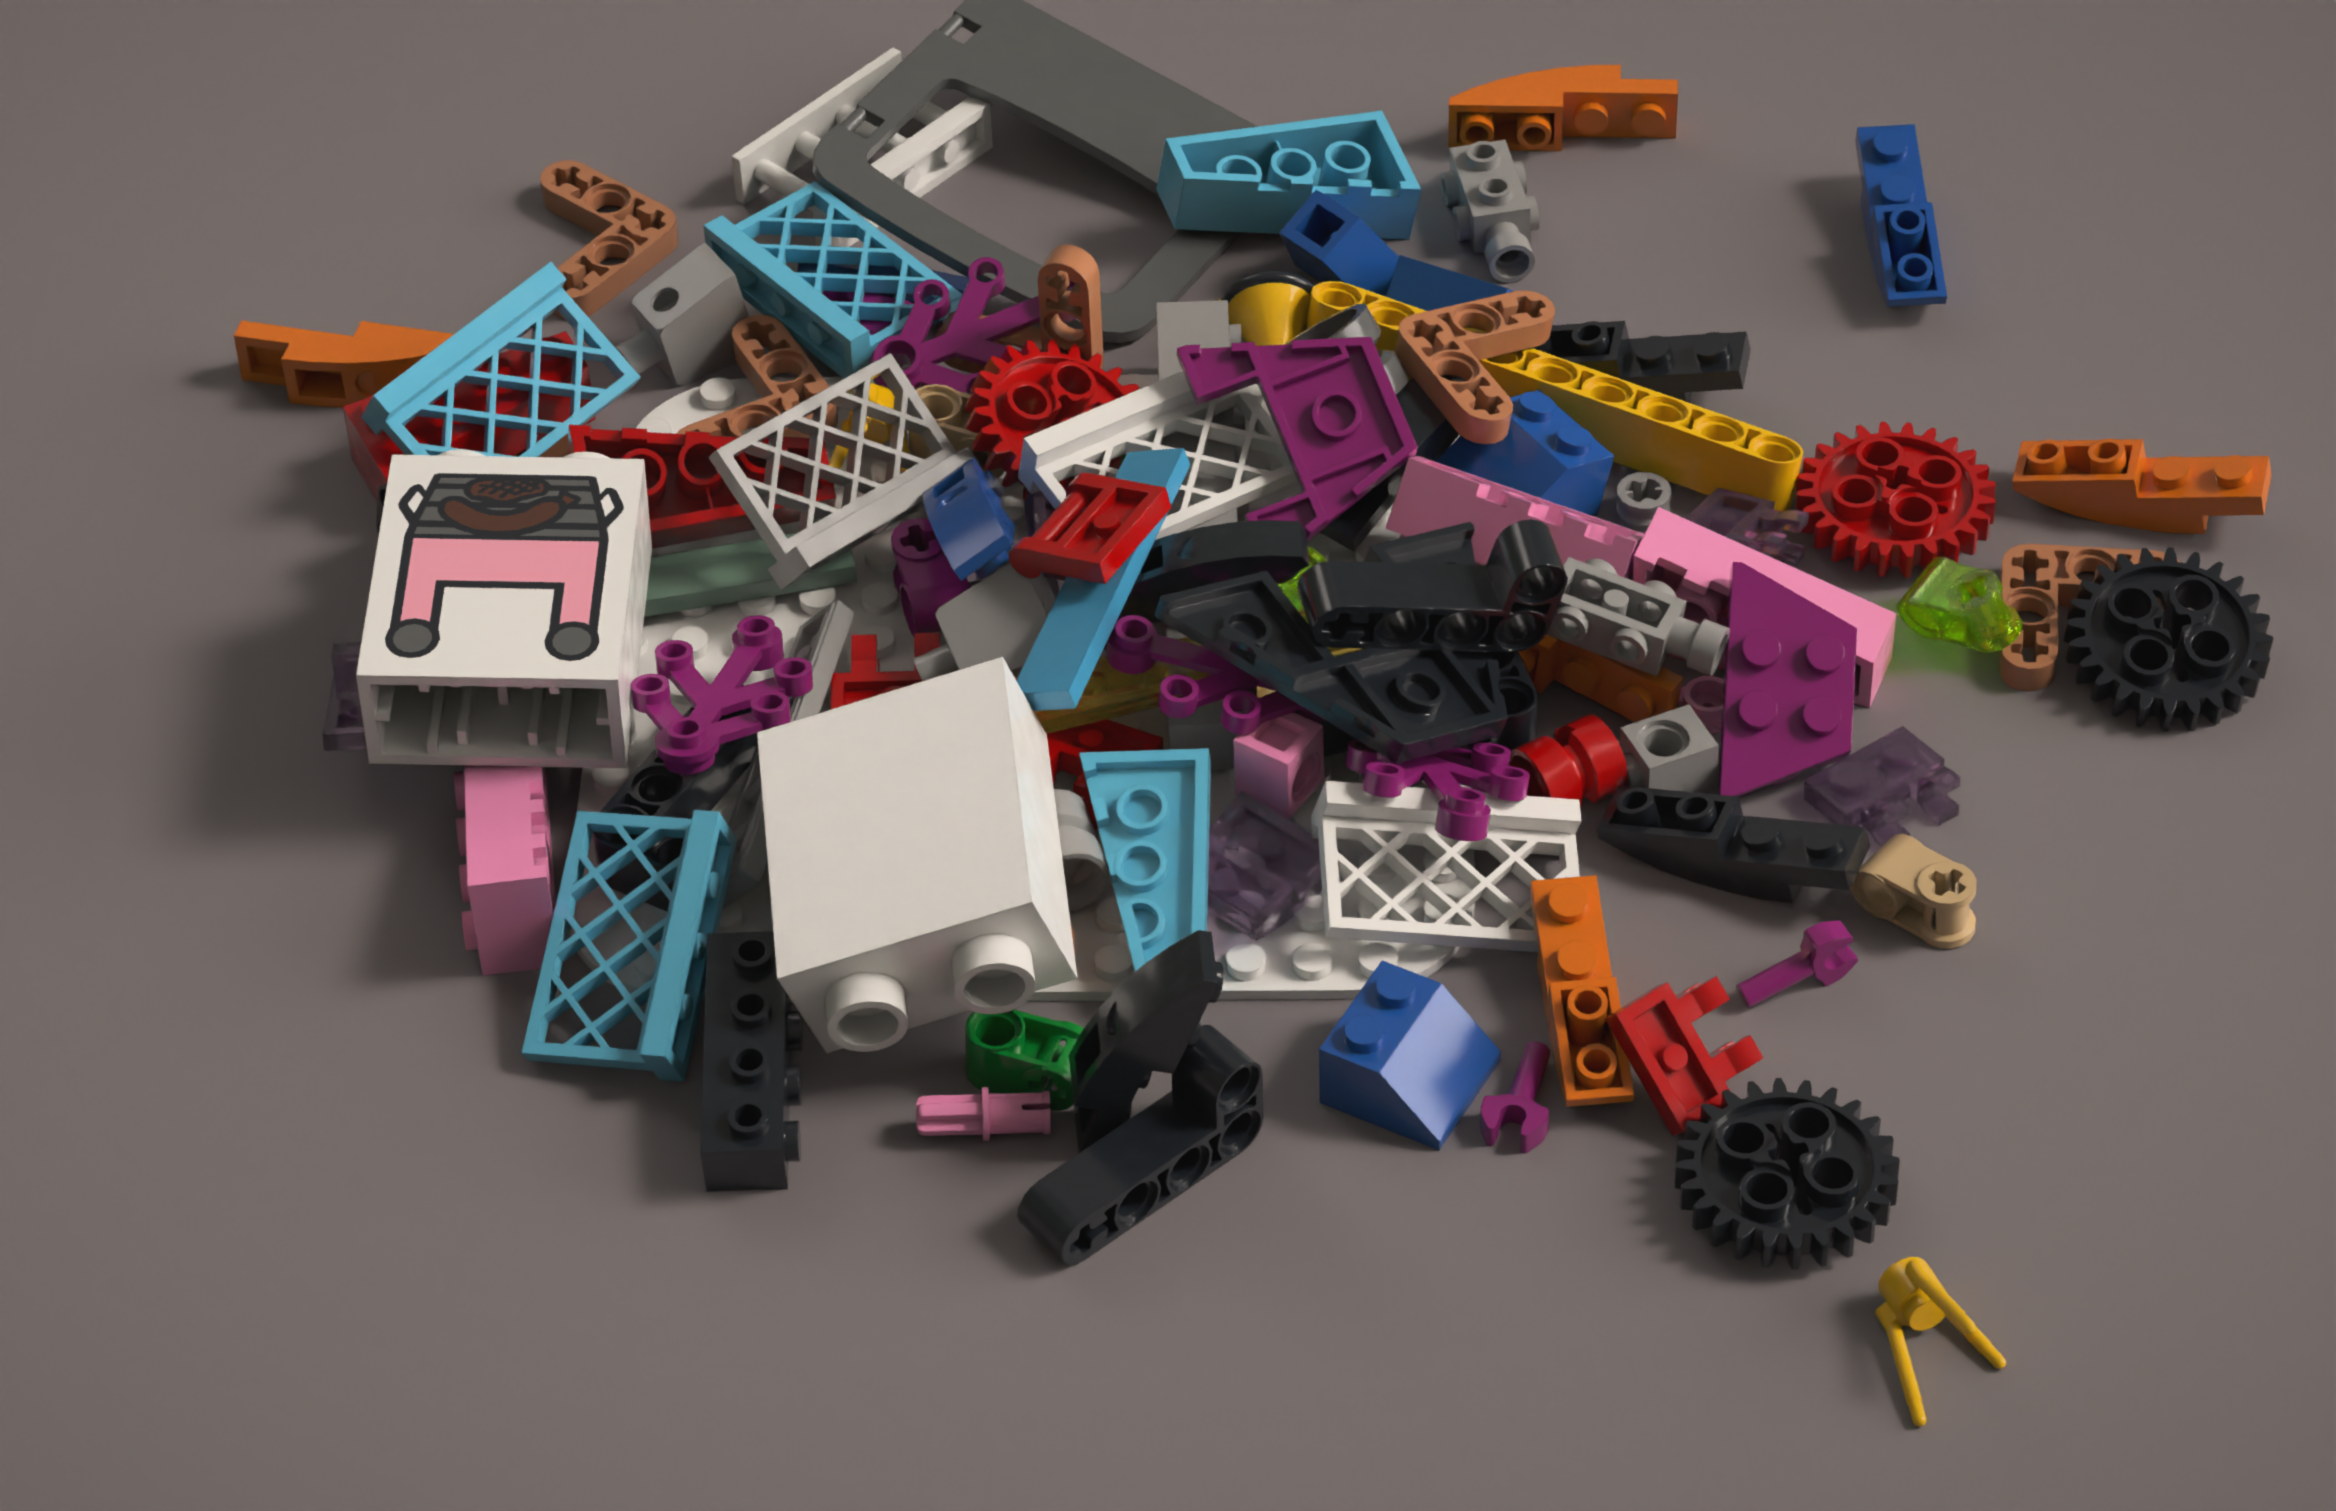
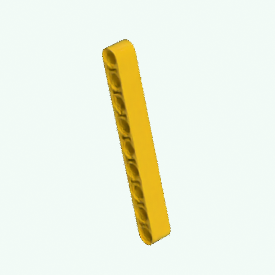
[1306,281,1803,515]

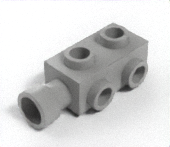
[1441,140,1539,283]
[1546,557,1730,676]

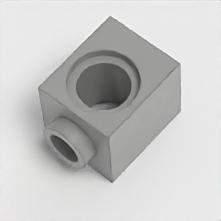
[1620,704,1719,793]

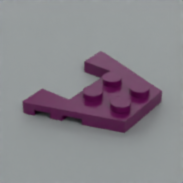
[1176,337,1418,542]

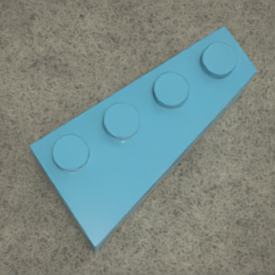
[1156,110,1421,240]

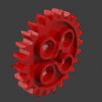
[965,339,1140,511]
[1795,421,1996,578]

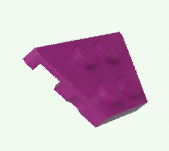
[1718,562,1857,796]

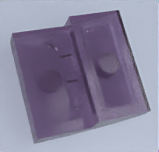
[1208,791,1342,941]

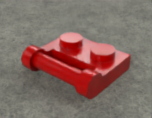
[1009,473,1171,584]

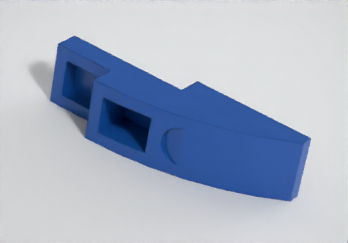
[1855,124,1947,307]
[923,457,1015,581]

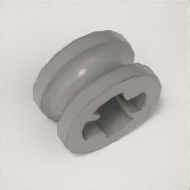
[1616,472,1671,531]

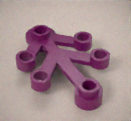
[869,257,1077,394]
[631,615,813,774]
[1106,615,1327,734]
[1345,739,1530,841]

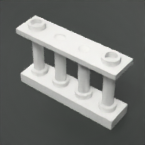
[732,47,993,247]

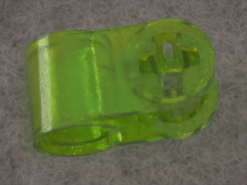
[1896,556,2022,653]

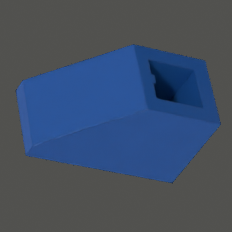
[1279,189,1399,297]

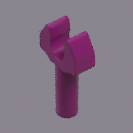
[1736,920,1858,1008]
[1480,1041,1551,1154]

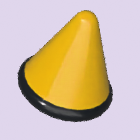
[1221,271,1314,346]

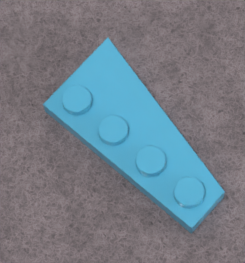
[1079,748,1211,972]

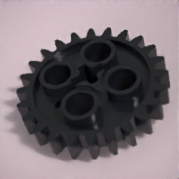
[2063,547,2273,732]
[1674,1078,1900,1270]

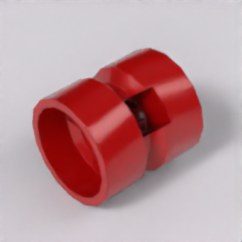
[1509,714,1628,807]

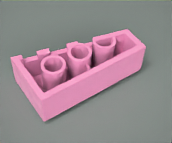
[1385,456,1644,581]
[1633,507,1896,708]
[453,765,556,976]

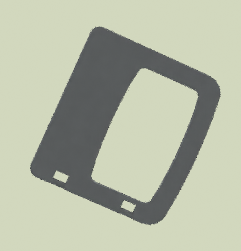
[813,0,1258,343]

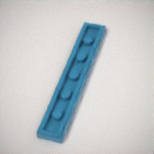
[1016,448,1190,711]

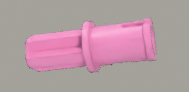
[916,1087,1051,1141]

